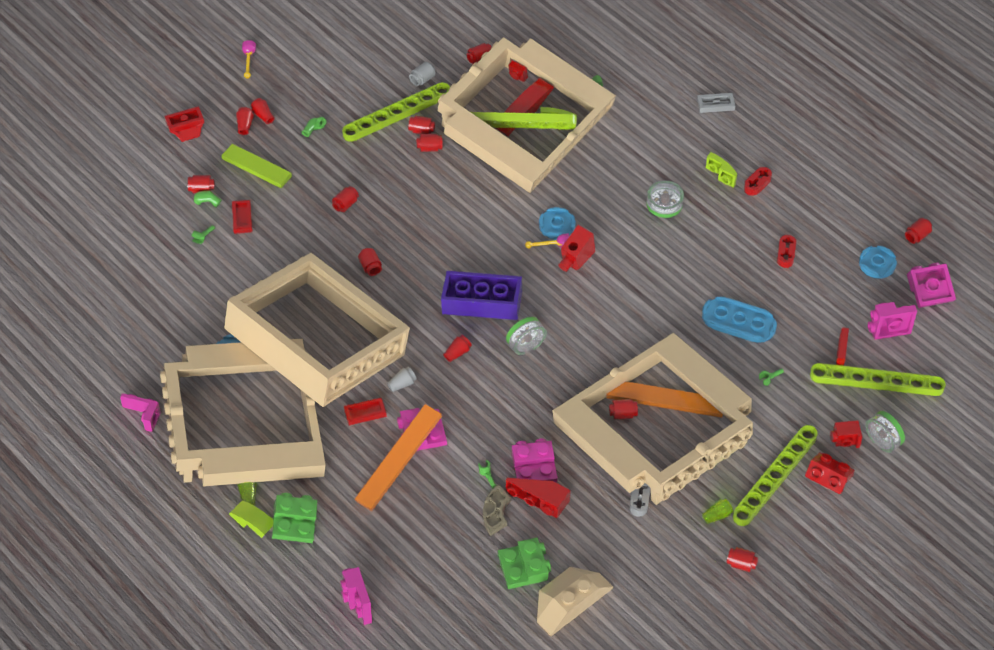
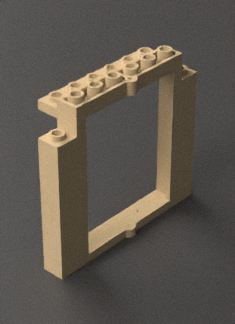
[438,37,616,193]
[553,333,753,505]
[160,339,326,486]

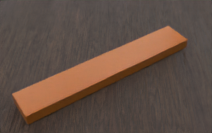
[606,382,723,418]
[355,404,442,511]

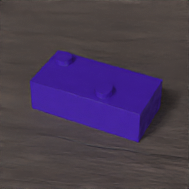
[441,271,523,320]

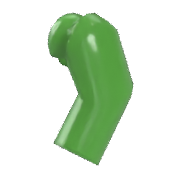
[302,117,327,137]
[194,190,222,207]

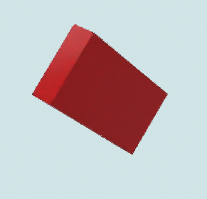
[232,200,252,234]
[836,327,849,366]
[344,397,387,426]

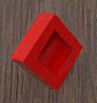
[508,60,528,82]

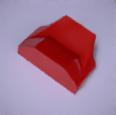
[164,106,204,142]

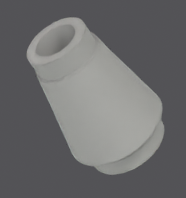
[387,366,417,392]

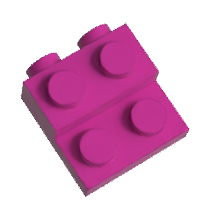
[907,262,956,308]
[868,302,917,340]
[397,408,447,451]
[512,438,558,483]
[340,567,372,625]

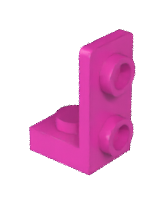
[120,393,161,432]

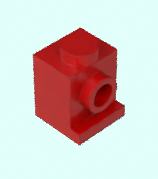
[830,420,863,448]

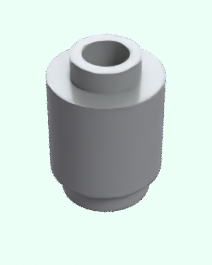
[409,62,435,86]

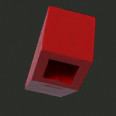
[506,478,571,518]

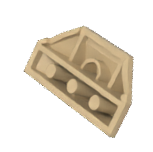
[537,567,613,636]

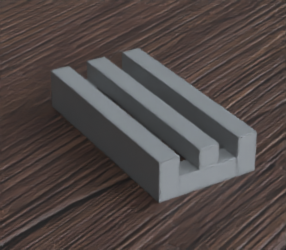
[697,93,735,113]

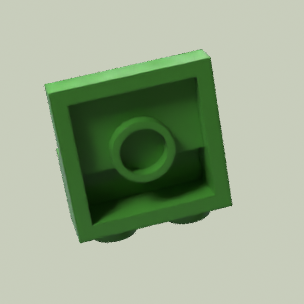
[272,493,317,543]
[498,537,551,589]

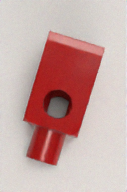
[558,225,595,272]

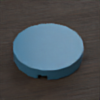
[539,207,576,240]
[859,246,897,279]

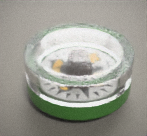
[646,180,684,218]
[506,317,547,355]
[865,411,905,453]

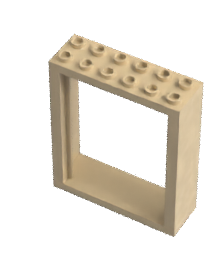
[224,253,410,407]

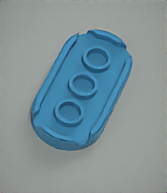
[702,297,777,343]

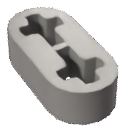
[630,483,650,516]

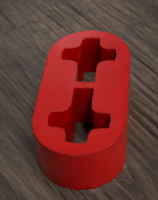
[744,167,772,196]
[777,235,796,268]

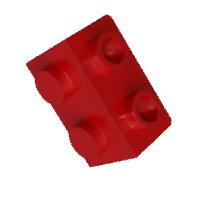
[805,452,855,494]

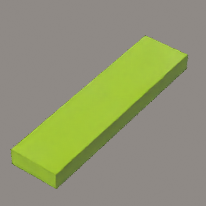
[222,144,292,188]

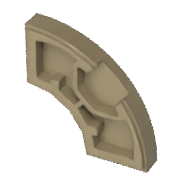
[483,484,511,536]

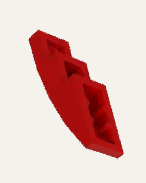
[495,78,554,137]

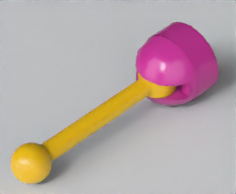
[242,40,256,79]
[525,233,569,249]

